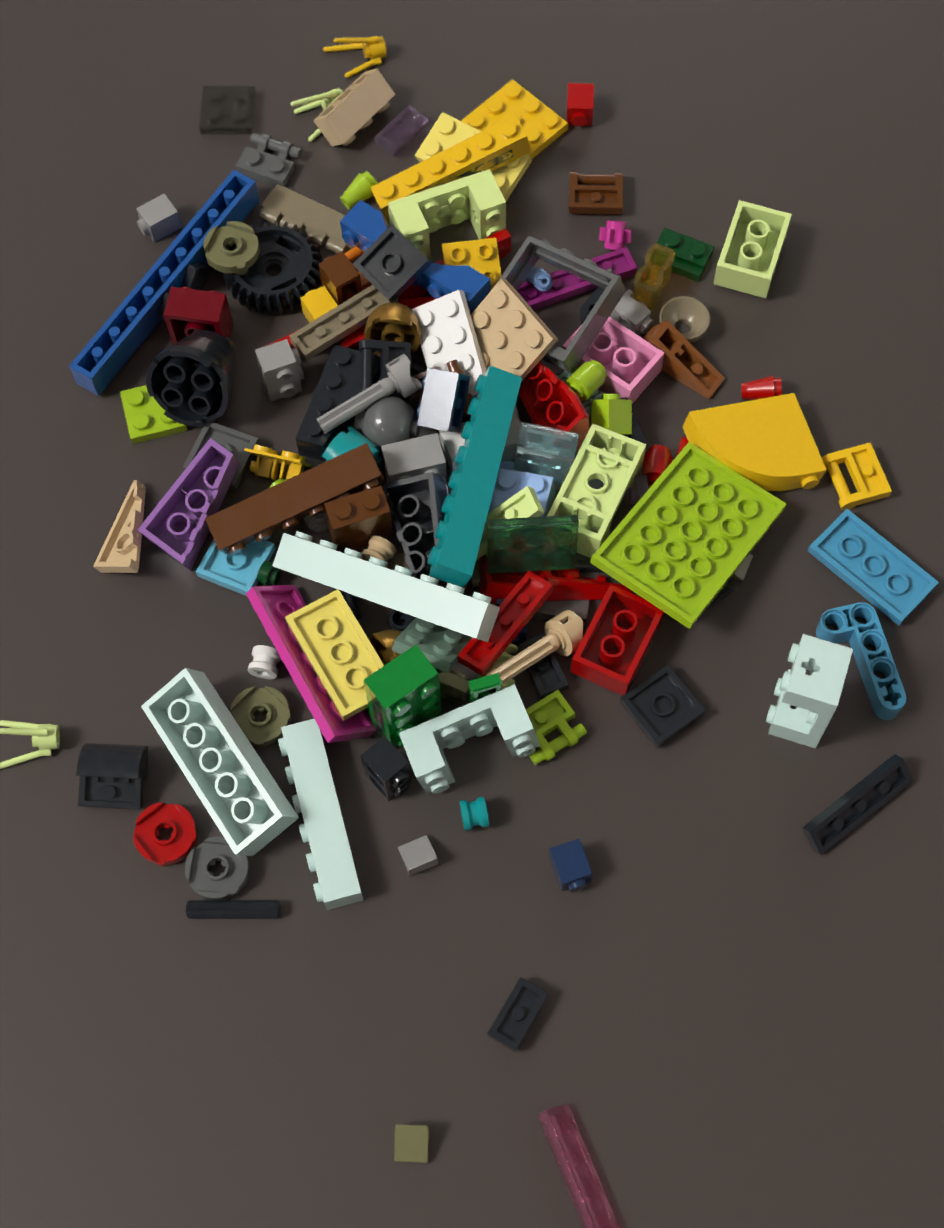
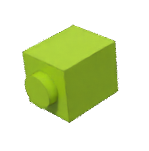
[591,394,632,434]

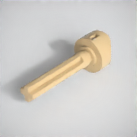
[485,610,583,684]

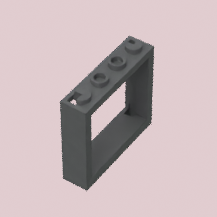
[497,236,626,374]

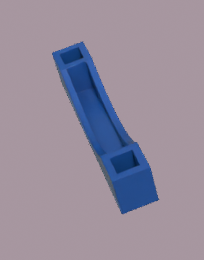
[340,200,491,314]

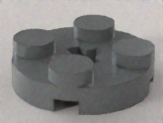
[185,836,250,900]

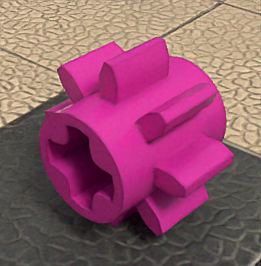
[599,220,632,250]

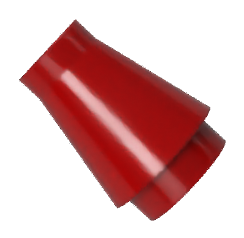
[741,375,782,400]

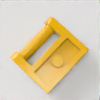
[822,442,892,511]

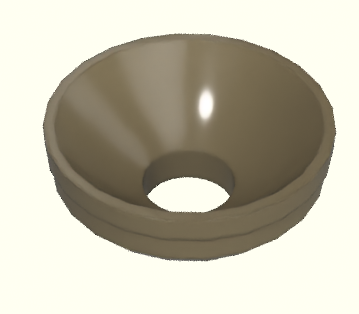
[659,296,710,343]

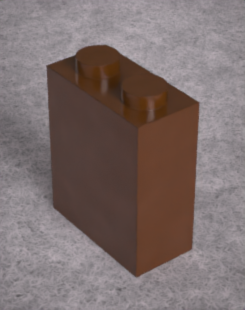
[324,486,393,553]

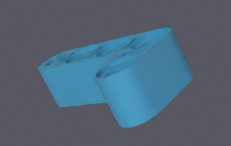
[816,602,906,720]

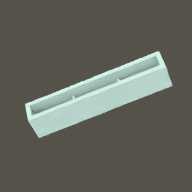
[278,719,363,910]

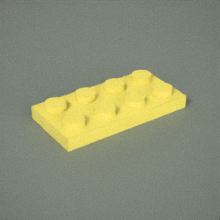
[415,112,532,201]
[285,589,384,720]

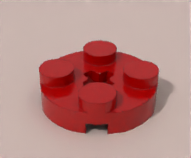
[133,802,198,867]

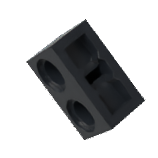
[360,736,412,801]

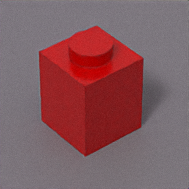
[566,83,594,126]

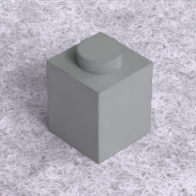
[136,194,182,243]

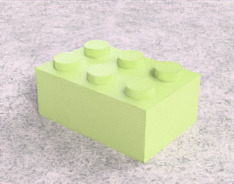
[713,200,792,298]

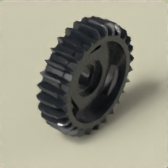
[223,220,323,315]

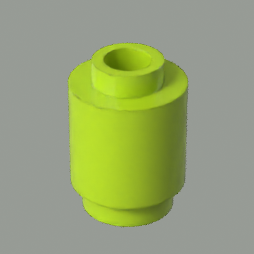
[566,360,607,401]

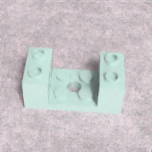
[766,634,853,748]
[399,684,540,794]

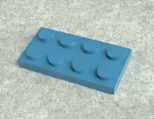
[808,509,939,626]

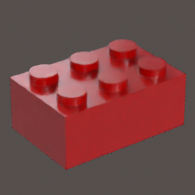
[571,584,665,696]

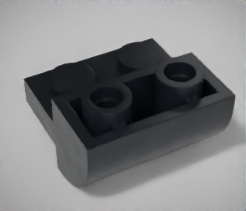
[76,743,148,809]

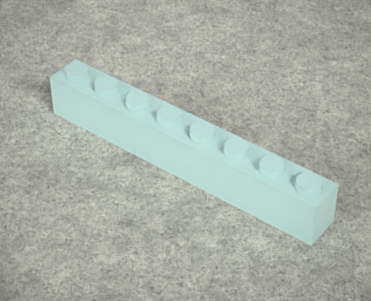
[272,531,500,642]

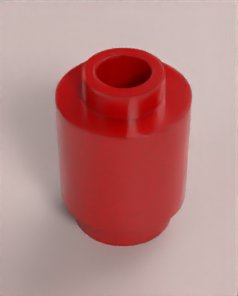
[641,445,673,488]

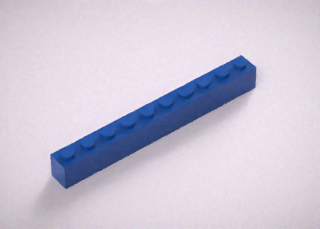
[69,170,260,396]

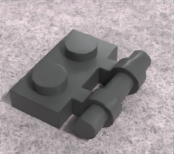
[235,133,302,187]

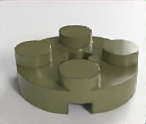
[204,221,260,275]
[230,686,292,749]

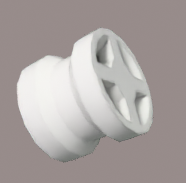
[248,645,281,679]

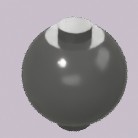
[354,396,421,452]

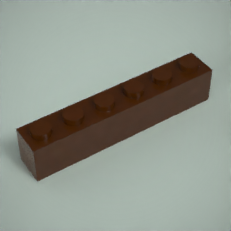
[205,443,385,555]

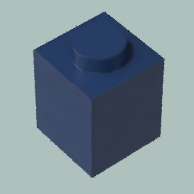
[549,839,592,892]

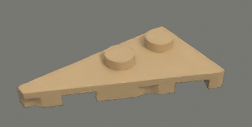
[93,480,146,573]

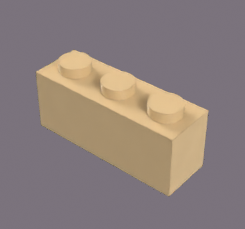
[313,69,395,146]

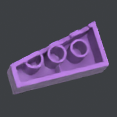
[138,438,240,571]

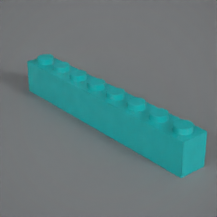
[428,365,522,588]

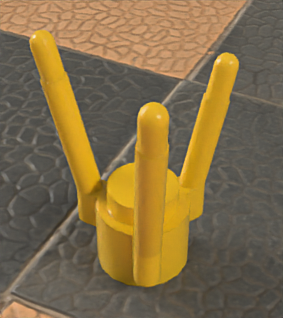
[323,36,387,78]

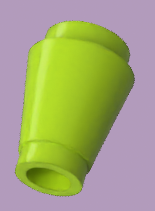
[340,171,378,210]

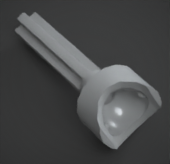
[317,354,422,434]

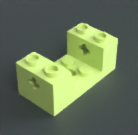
[388,169,506,261]
[544,423,646,558]

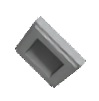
[398,835,439,876]

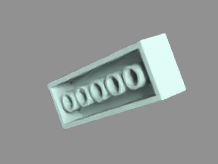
[141,668,299,856]

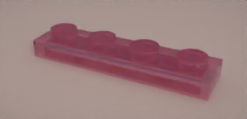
[537,1104,619,1228]

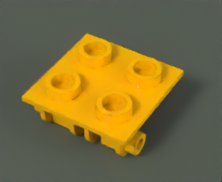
[442,238,501,290]
[244,445,312,480]

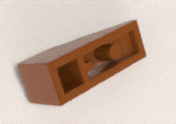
[643,320,725,399]

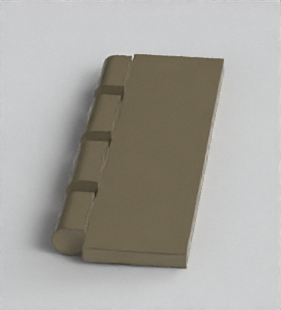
[260,184,355,254]

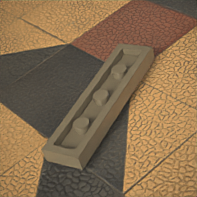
[289,285,398,361]

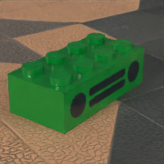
[363,645,442,748]

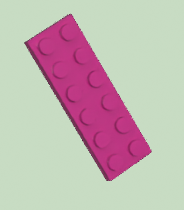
[246,585,377,743]

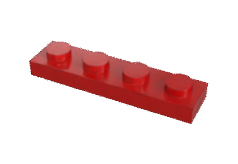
[457,571,553,676]

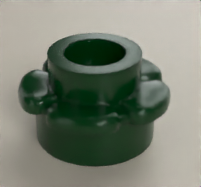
[257,560,282,586]

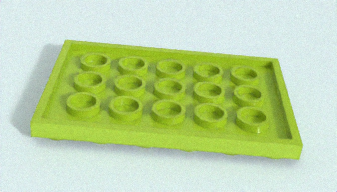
[590,442,787,629]

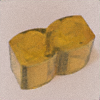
[632,244,674,311]

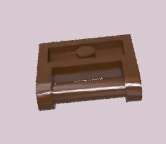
[569,171,623,215]

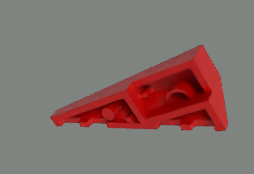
[479,550,632,603]

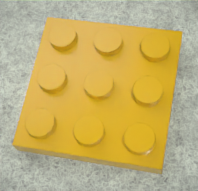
[461,79,568,159]

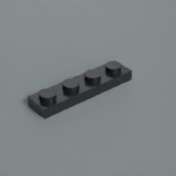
[802,754,913,855]

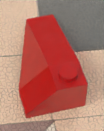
[518,361,589,458]

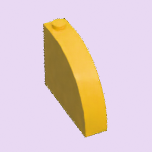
[682,393,826,491]

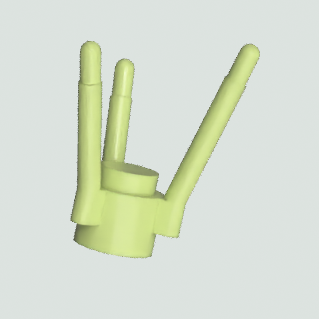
[290,88,343,142]
[0,720,60,769]

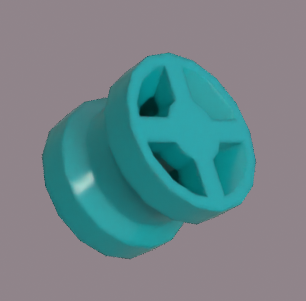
[459,796,489,831]

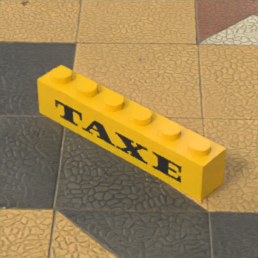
[370,114,532,223]

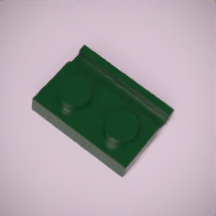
[648,227,714,282]

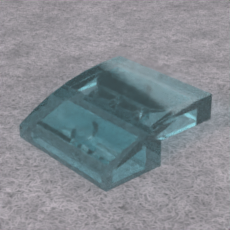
[514,422,579,490]

